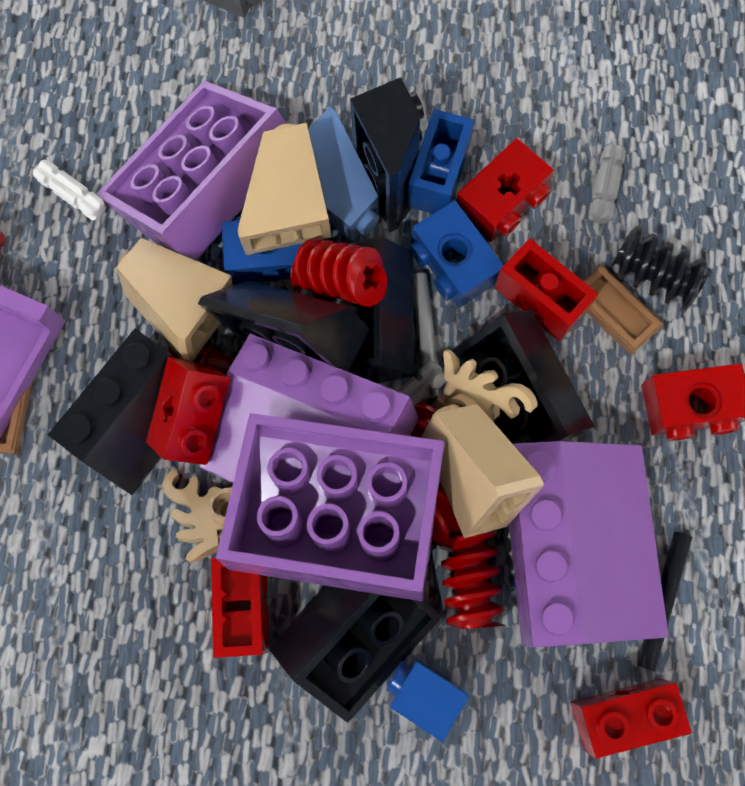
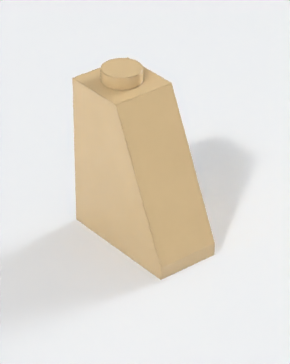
[238,123,331,255]
[116,238,233,361]
[421,404,544,538]

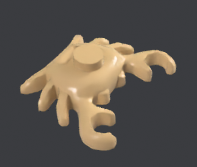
[431,350,538,422]
[162,470,232,563]

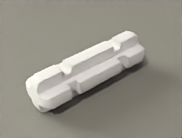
[33,160,107,220]

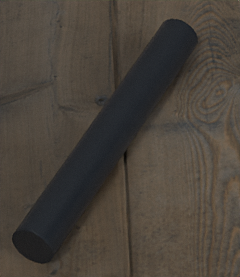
[637,531,693,672]

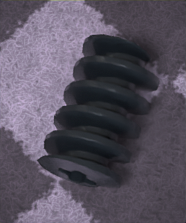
[608,226,710,313]

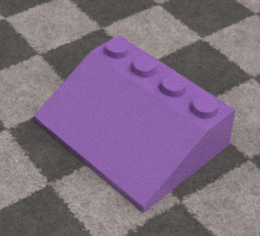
[96,80,286,260]
[199,334,419,483]
[216,413,445,601]
[509,441,669,647]

